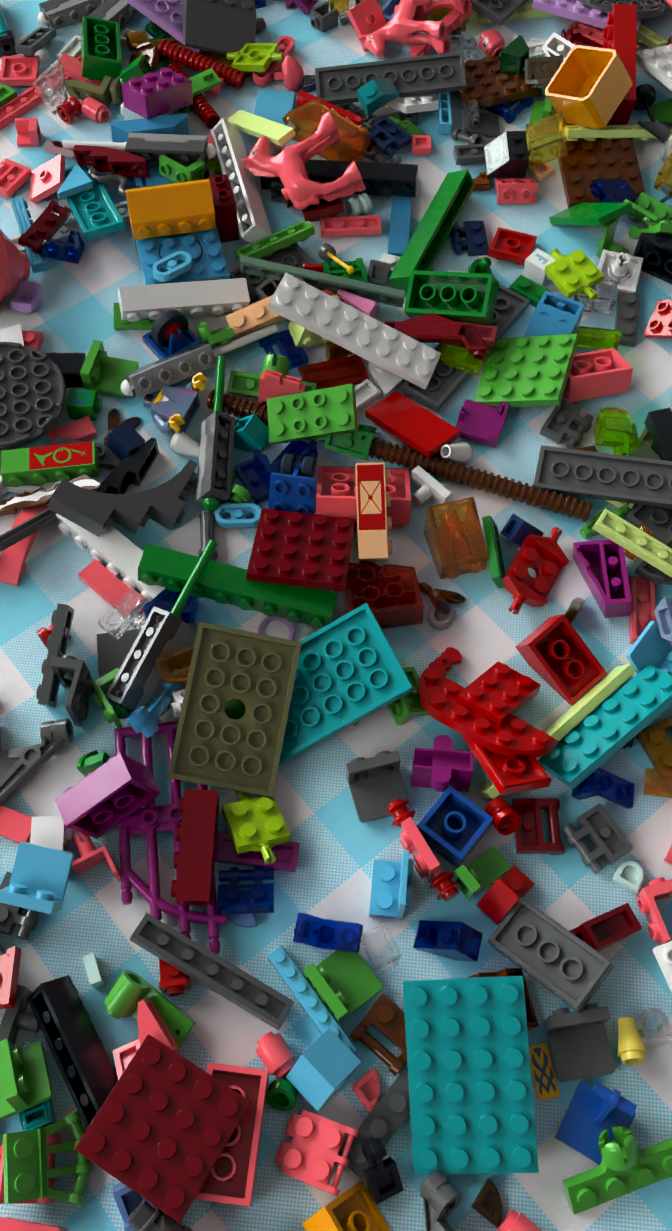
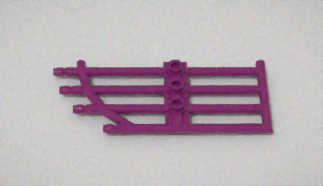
[115,721,227,954]

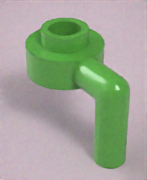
[230,471,252,504]

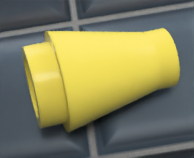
[617,1017,647,1065]

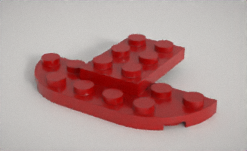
[417,661,558,758]

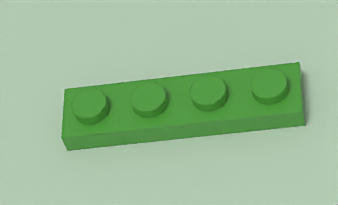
[234,220,315,261]

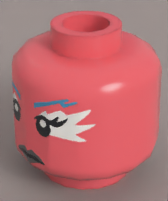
[478,29,505,57]

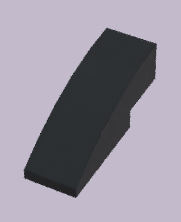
[644,407,672,461]

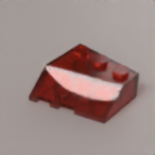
[343,561,424,629]

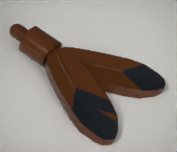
[104,409,141,445]
[415,582,466,615]

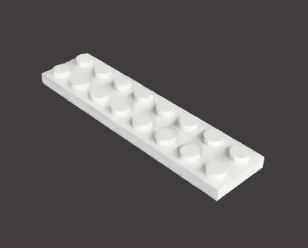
[267,273,441,390]

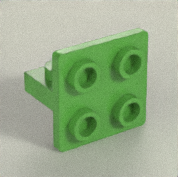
[0,1039,53,1121]

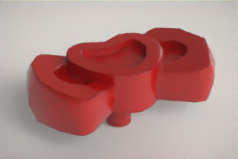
[428,647,462,677]

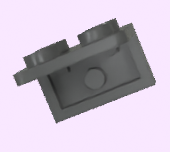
[525,55,563,88]
[51,655,95,726]
[346,751,410,823]
[544,1003,615,1082]

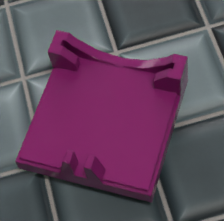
[456,399,510,447]

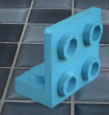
[626,621,672,675]
[0,842,74,915]
[369,850,414,920]

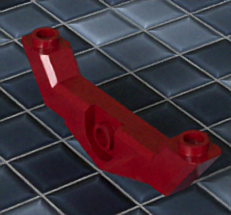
[384,313,491,360]

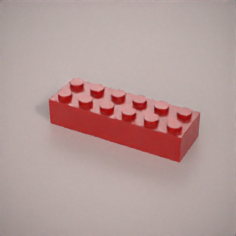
[603,4,636,125]

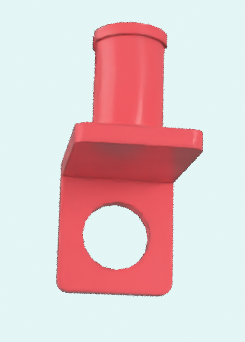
[72,832,121,881]

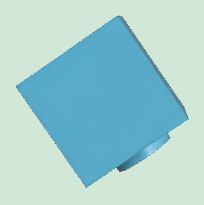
[286,1029,361,1112]

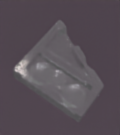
[32,59,68,115]

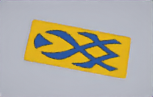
[529,1043,560,1101]

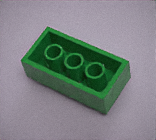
[81,15,122,81]
[404,270,499,325]

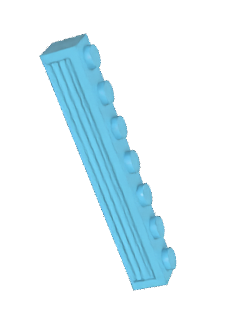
[436,92,452,134]
[10,196,47,274]
[267,945,357,1055]

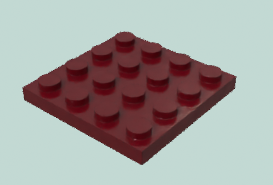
[246,508,355,593]
[74,1034,251,1223]

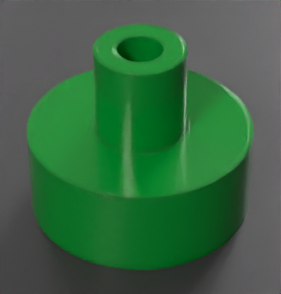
[266,1077,298,1111]

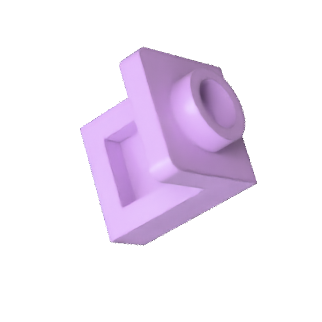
[11,281,41,314]

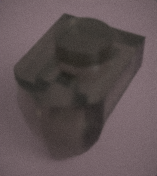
[271,180,294,209]

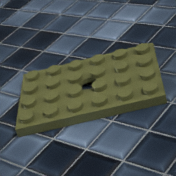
[167,622,302,797]

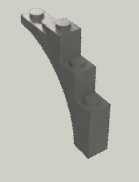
[48,460,198,537]

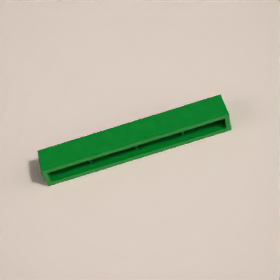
[389,169,475,294]
[138,543,338,629]

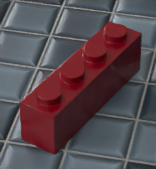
[171,789,220,907]

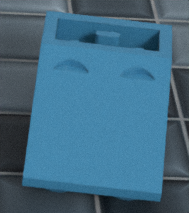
[523,290,585,337]

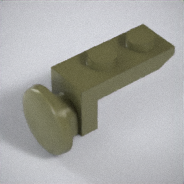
[64,75,124,107]

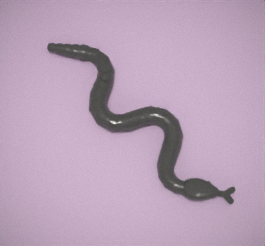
[87,165,129,198]

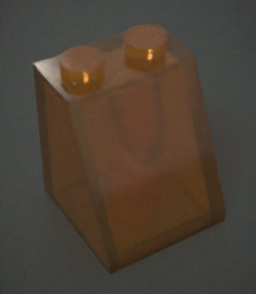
[424,497,488,579]

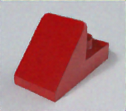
[476,865,534,925]

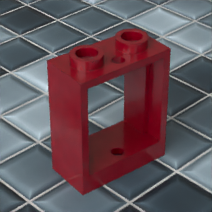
[208,174,240,243]

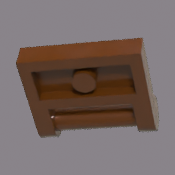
[350,994,407,1076]

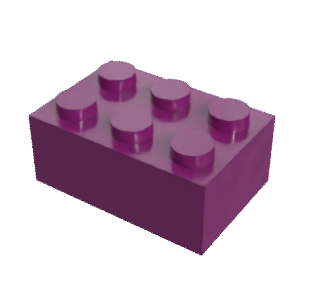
[122,68,193,120]
[55,753,161,839]

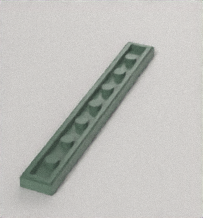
[239,255,406,307]

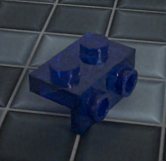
[234,448,278,505]

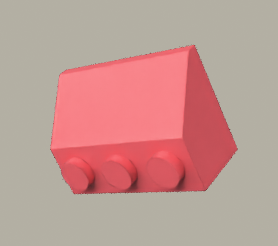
[563,348,633,402]

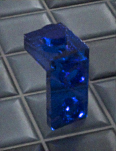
[39,230,85,264]
[572,767,635,809]
[293,913,363,954]

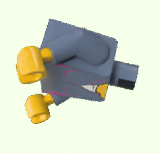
[143,373,208,433]

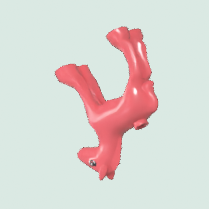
[359,0,470,59]
[241,111,366,210]

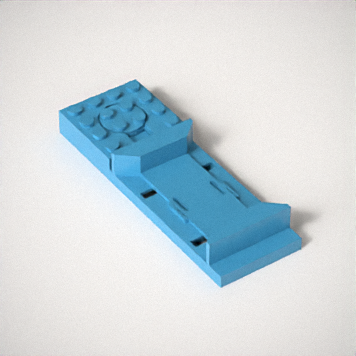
[110,113,230,285]

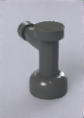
[452,128,481,145]

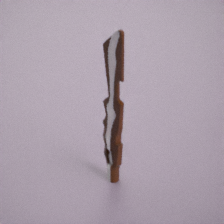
[0,474,102,516]

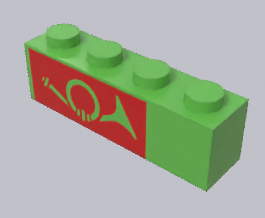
[1,441,100,487]

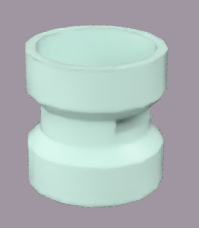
[345,193,372,216]

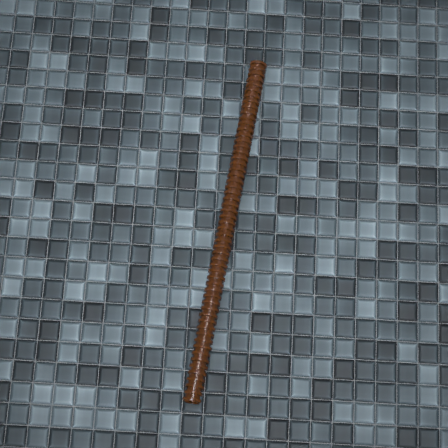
[207,389,592,522]

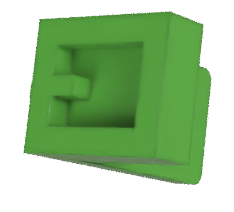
[159,155,205,183]
[596,218,629,258]
[91,668,123,730]
[451,847,510,901]

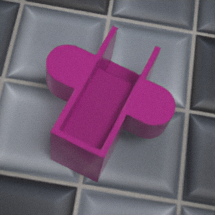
[411,735,473,792]

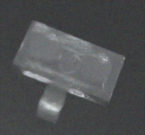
[98,588,151,640]

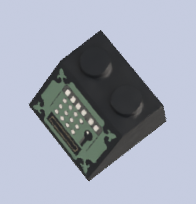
[484,131,529,179]

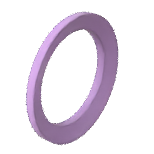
[258,616,294,640]

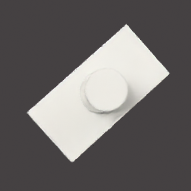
[411,465,452,511]

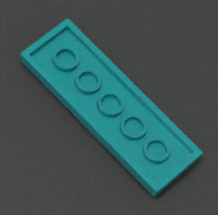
[65,166,125,240]
[538,664,672,789]

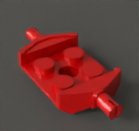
[502,527,569,615]

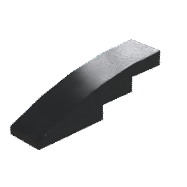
[96,438,159,494]

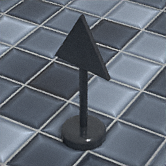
[633,84,672,143]

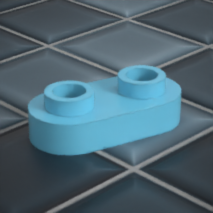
[152,251,192,282]
[215,503,261,528]

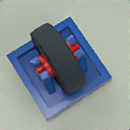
[142,310,202,360]

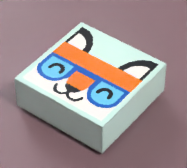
[83,953,106,989]

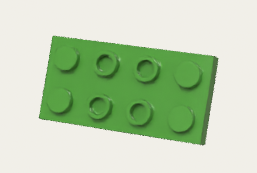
[267,384,358,445]

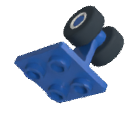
[268,453,317,515]

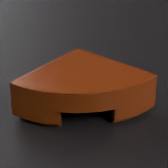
[473,172,490,191]

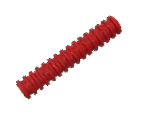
[158,39,246,89]
[167,62,220,129]

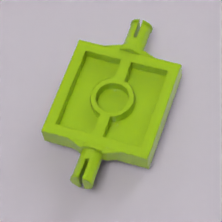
[227,43,285,73]
[545,248,604,301]
[221,791,291,864]

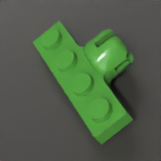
[227,354,317,398]
[563,1126,672,1215]

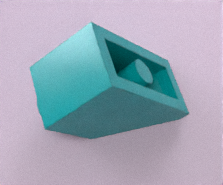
[357,78,400,115]
[234,414,269,452]

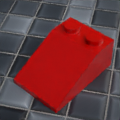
[515,614,607,705]

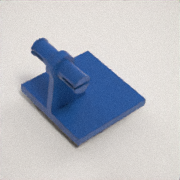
[554,1081,637,1165]

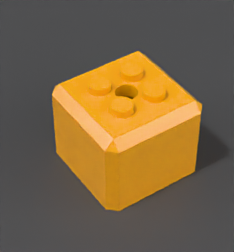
[545,45,633,129]

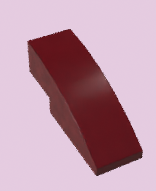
[570,903,643,952]

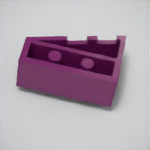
[573,540,632,618]

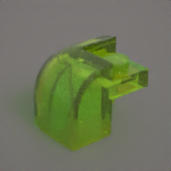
[594,407,638,455]

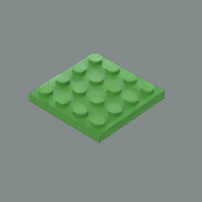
[473,334,579,408]

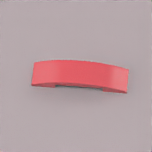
[0,505,48,586]

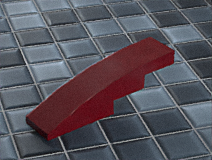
[73,145,151,178]

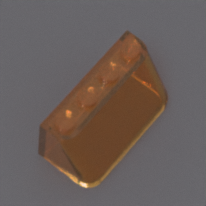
[283,100,371,162]

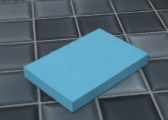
[254,89,295,125]

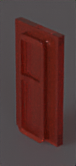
[298,354,370,390]

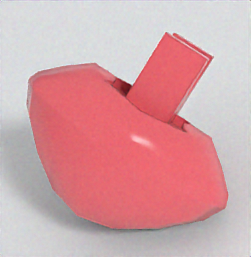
[273,55,304,91]

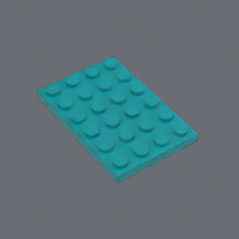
[279,603,414,766]
[403,976,539,1175]

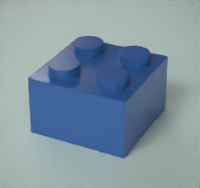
[417,785,494,868]

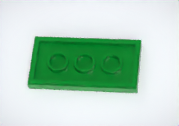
[549,203,633,226]

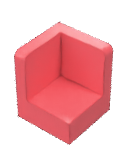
[14,118,41,147]

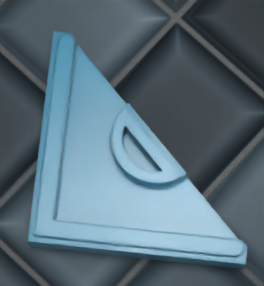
[57,164,93,200]

